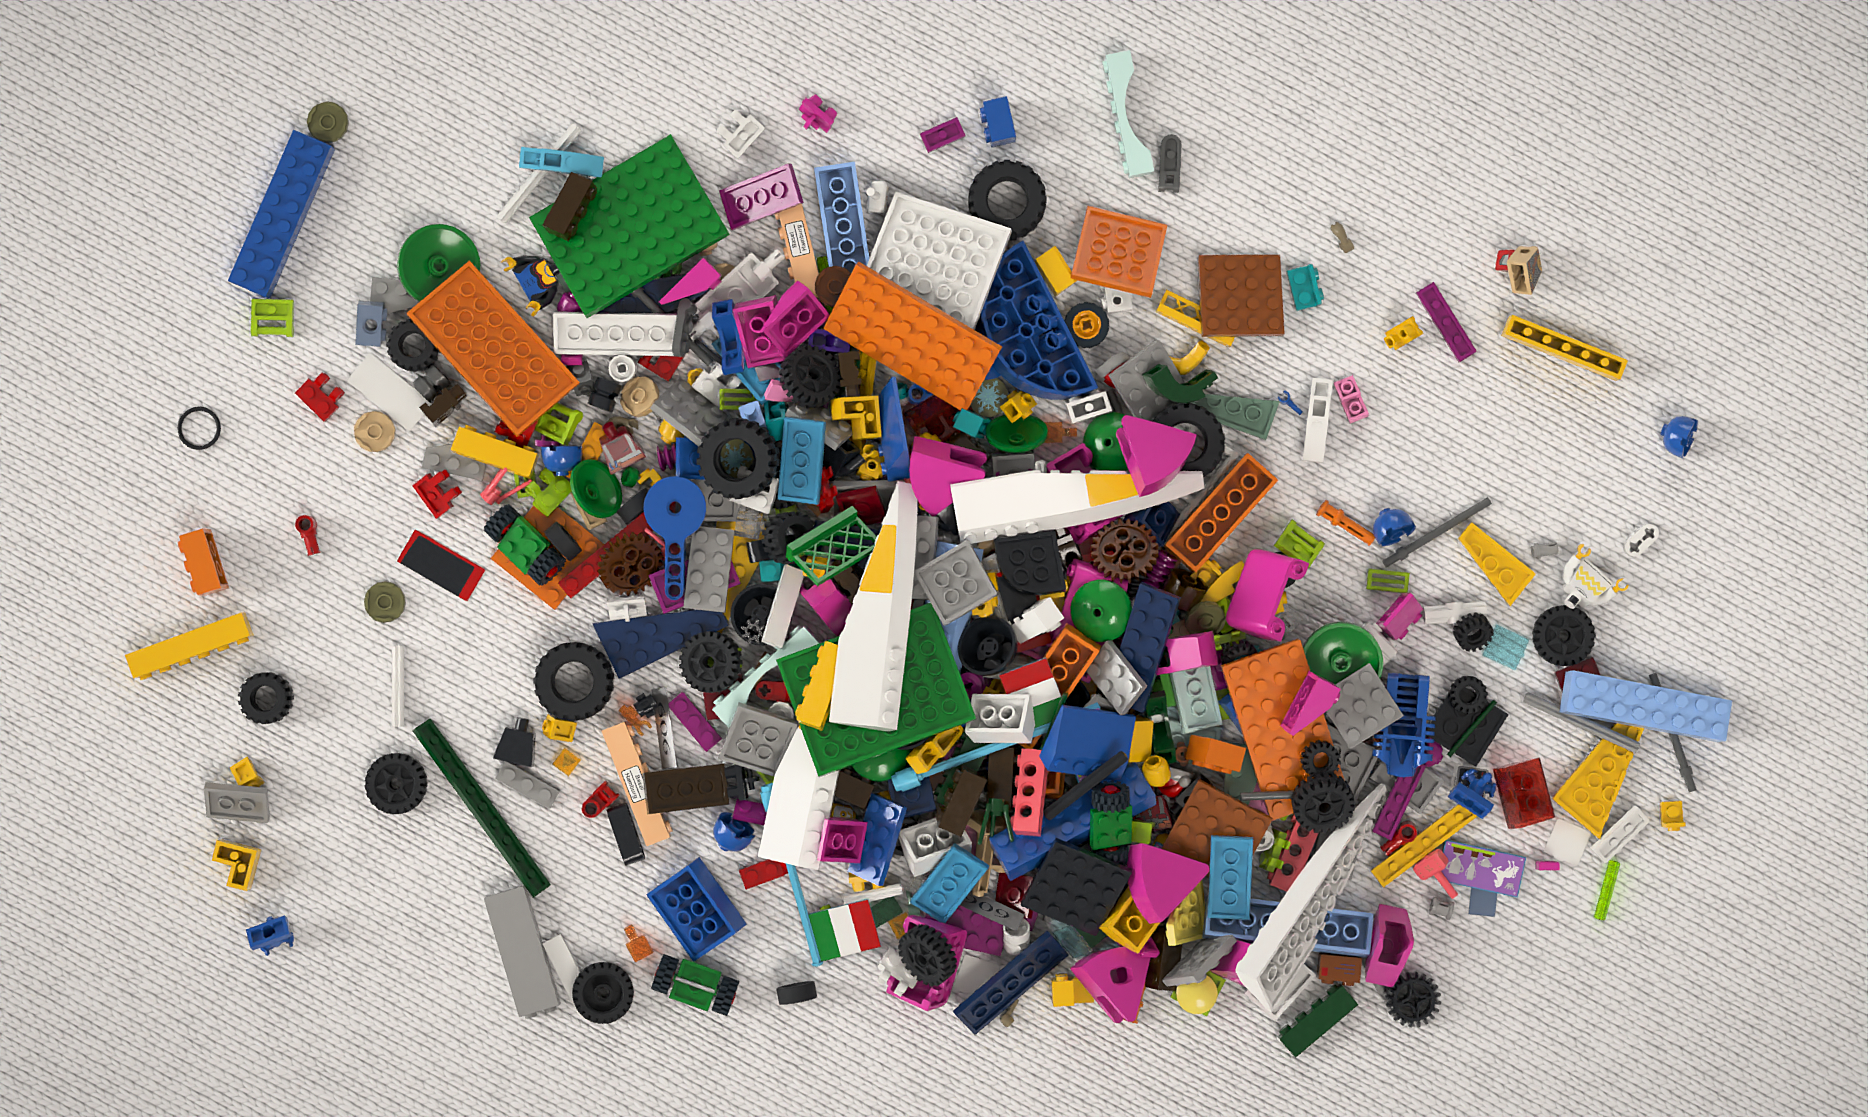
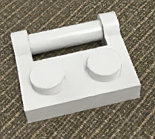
[731,466,779,514]

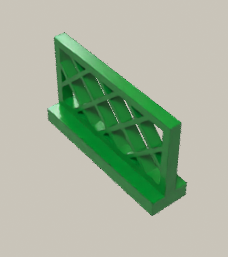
[786,506,877,587]

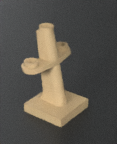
[967,809,1007,897]

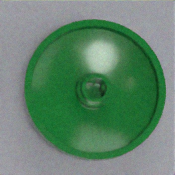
[397,224,480,302]
[1303,622,1383,684]

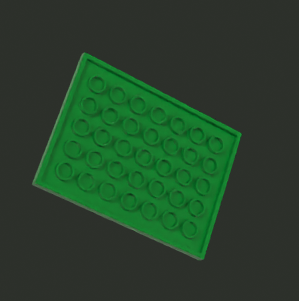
[529,134,730,318]
[776,603,976,777]

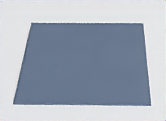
[1468,888,1497,917]

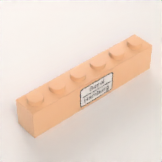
[775,204,819,299]
[602,721,673,846]

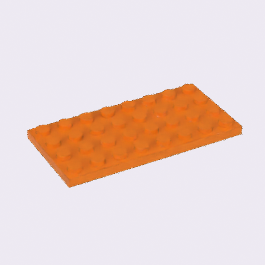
[407,261,580,437]
[823,261,1002,410]
[1221,638,1345,821]

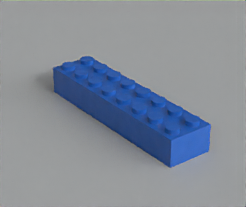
[228,130,335,299]
[989,762,1156,881]

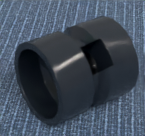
[587,377,622,413]

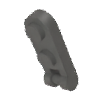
[1158,134,1182,193]
[672,298,697,357]

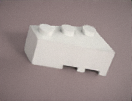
[1008,597,1064,644]

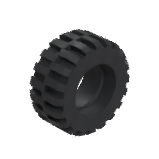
[968,160,1047,241]
[1152,403,1225,477]
[697,418,780,499]
[533,642,615,721]

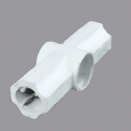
[1422,601,1487,624]

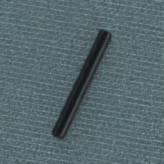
[1043,751,1128,820]

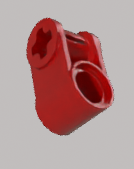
[755,681,791,703]
[582,781,620,818]

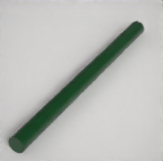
[1040,692,1068,750]
[1447,699,1497,758]

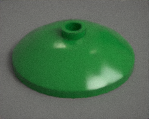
[1083,412,1129,471]
[986,415,1048,453]
[570,459,622,519]
[1071,579,1132,642]
[852,749,910,781]

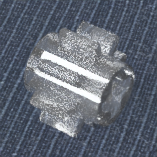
[741,619,766,644]

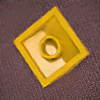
[1034,246,1077,297]

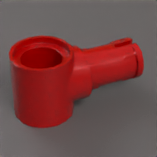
[295,515,321,556]
[1380,820,1417,857]

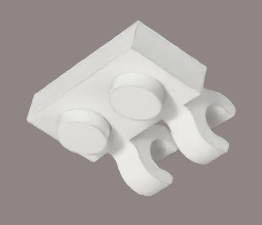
[716,109,765,159]
[691,362,742,411]
[876,948,918,997]

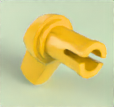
[1169,341,1210,375]

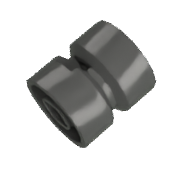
[412,364,451,403]

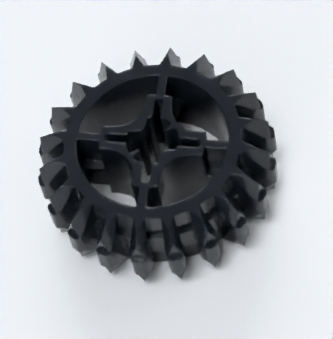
[1385,971,1441,1028]

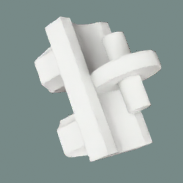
[607,594,647,622]

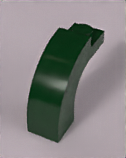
[1142,364,1218,403]
[1145,690,1177,764]

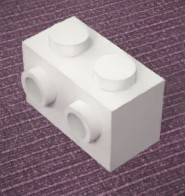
[1099,286,1133,314]
[1065,389,1112,425]

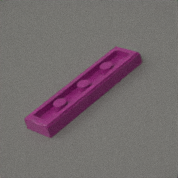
[1415,282,1477,363]
[1372,764,1426,840]

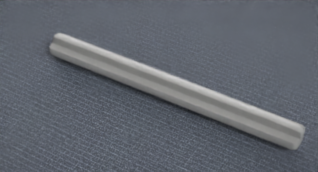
[1523,692,1640,753]

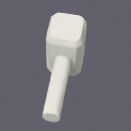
[866,181,889,214]

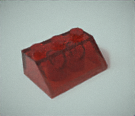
[904,395,974,443]
[1493,757,1555,829]

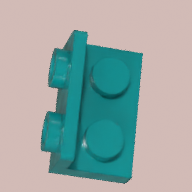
[1286,264,1324,311]

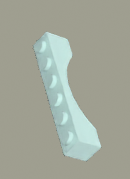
[1102,50,1154,178]
[712,625,822,728]

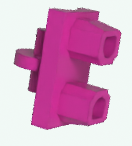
[799,94,838,133]

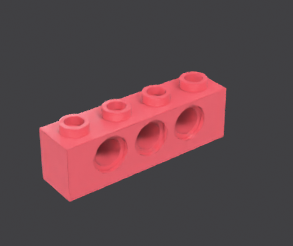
[1011,748,1048,836]
[1267,813,1318,892]

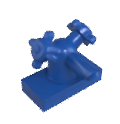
[1448,769,1497,819]
[246,915,294,956]

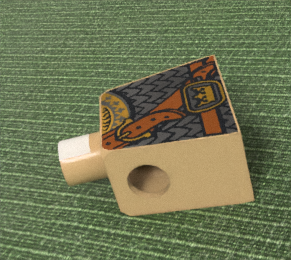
[1507,246,1542,295]

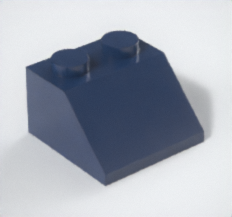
[1123,501,1180,547]

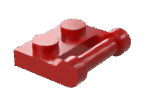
[637,348,690,382]

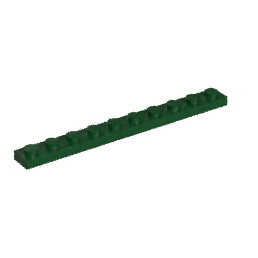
[412,718,551,898]

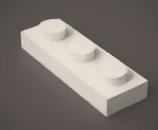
[1590,805,1650,864]

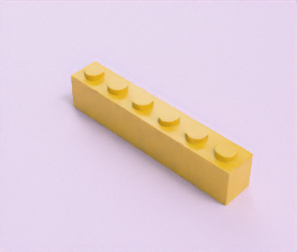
[1501,315,1628,381]
[125,612,254,680]

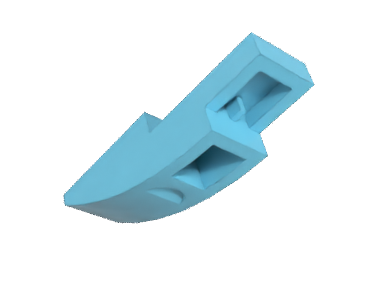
[519,147,604,177]

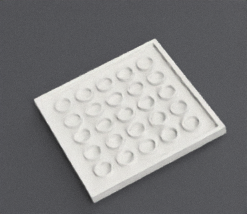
[867,192,1012,330]

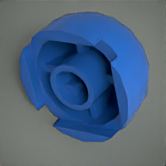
[1661,416,1698,458]
[541,446,583,476]
[1373,508,1416,547]
[713,812,755,852]

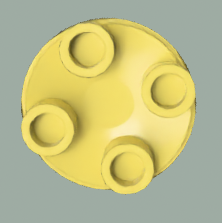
[1176,976,1218,1014]

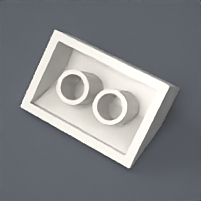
[965,694,1035,743]
[899,818,972,877]

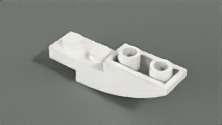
[1303,378,1333,463]

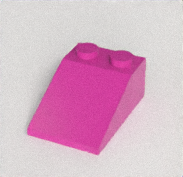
[659,258,723,305]
[761,281,830,358]
[732,295,785,368]
[1376,593,1423,640]
[1280,671,1341,736]
[817,817,868,863]

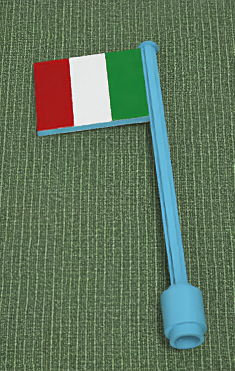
[891,657,1061,792]
[760,783,881,967]

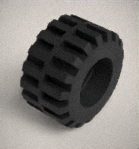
[386,319,441,372]
[762,511,817,564]
[238,672,294,724]

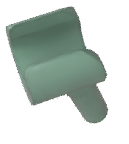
[905,888,920,916]

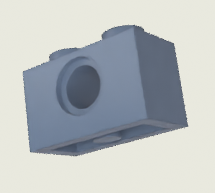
[355,300,388,347]

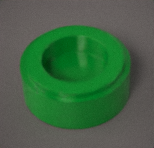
[621,466,639,488]

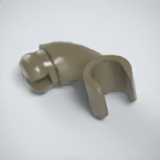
[1331,222,1354,253]
[606,416,639,434]

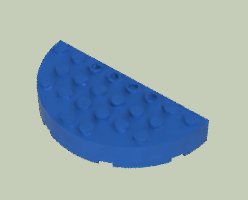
[976,241,1098,400]

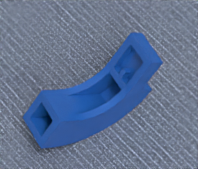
[712,299,746,375]

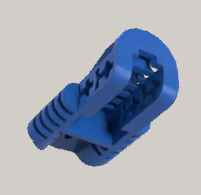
[1372,672,1436,777]

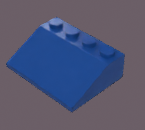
[878,377,910,482]
[1039,705,1136,780]
[646,857,747,962]

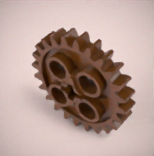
[1091,519,1159,583]
[597,532,664,596]

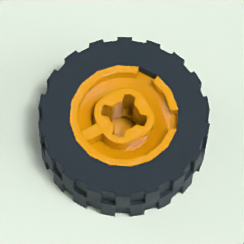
[1064,302,1109,349]

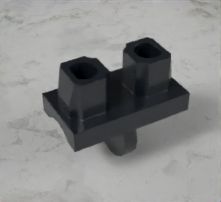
[724,764,760,800]

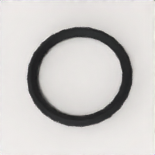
[694,339,722,366]
[177,407,221,450]

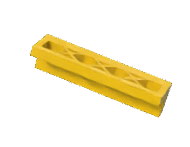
[1156,289,1235,348]

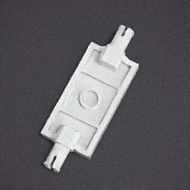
[689,249,785,341]

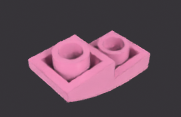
[1334,375,1369,424]
[764,379,793,402]

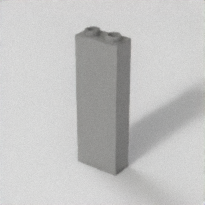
[484,885,561,1019]

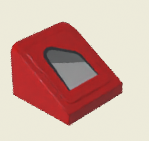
[1495,250,1515,273]

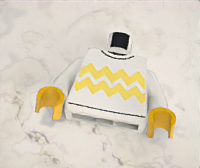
[1562,544,1629,609]

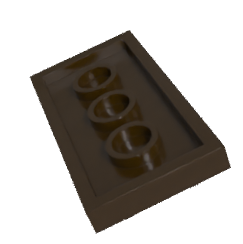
[642,763,730,815]

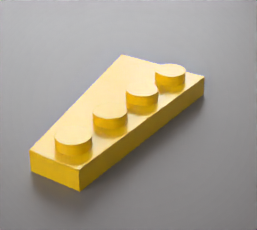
[1458,522,1536,606]

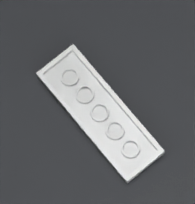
[553,312,677,356]

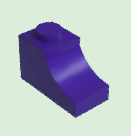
[808,329,850,353]

